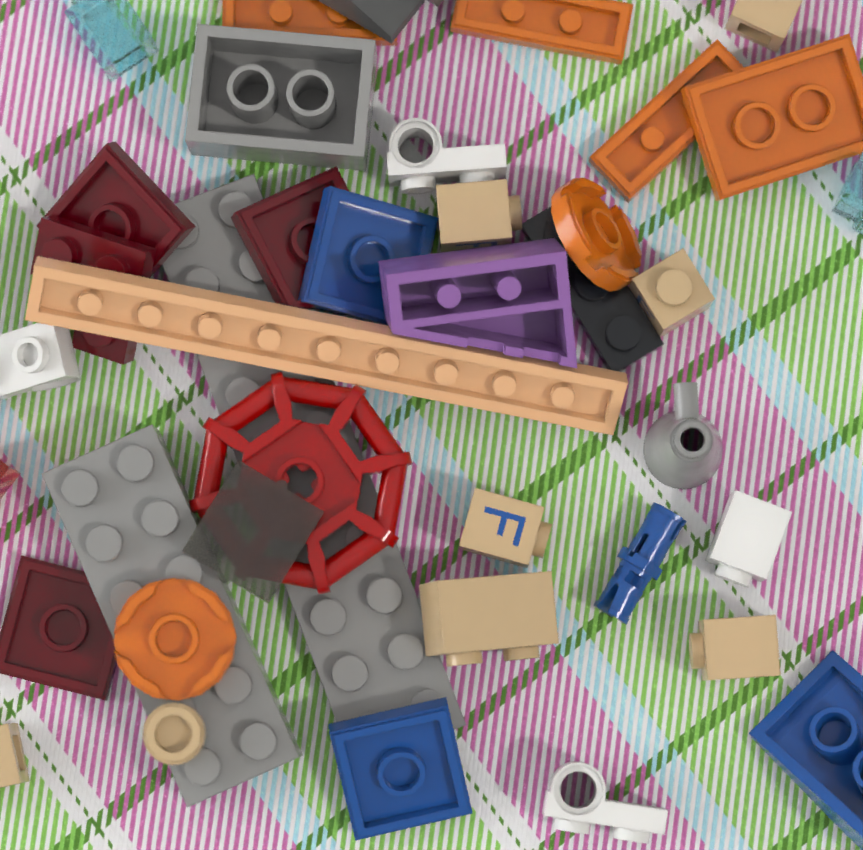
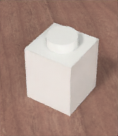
[705,490,792,588]

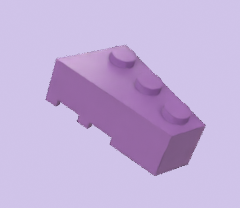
[378,238,578,369]

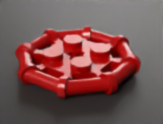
[188,371,412,594]

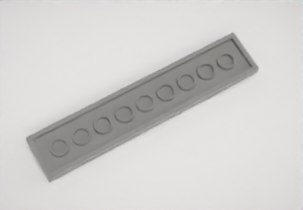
[162,174,466,730]

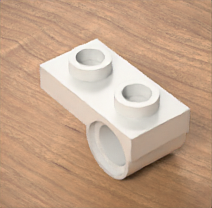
[386,118,507,194]
[0,323,81,400]
[542,761,668,844]

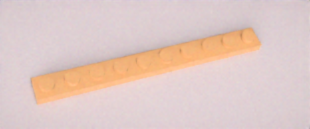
[25,256,628,435]

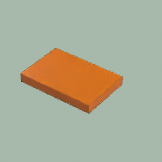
[680,34,863,201]

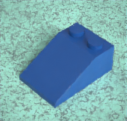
[749,650,863,850]

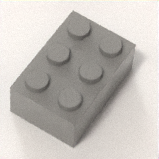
[185,24,377,171]

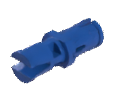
[593,502,687,625]

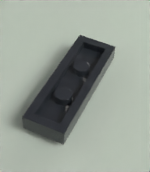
[522,207,664,372]

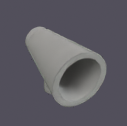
[643,382,723,489]

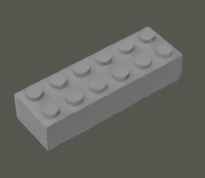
[42,424,303,807]

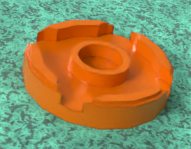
[551,178,642,292]
[114,578,237,701]

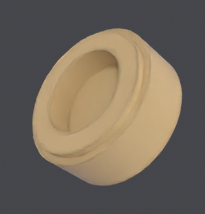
[143,703,206,765]

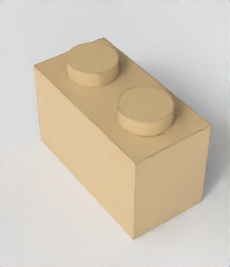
[419,571,559,667]

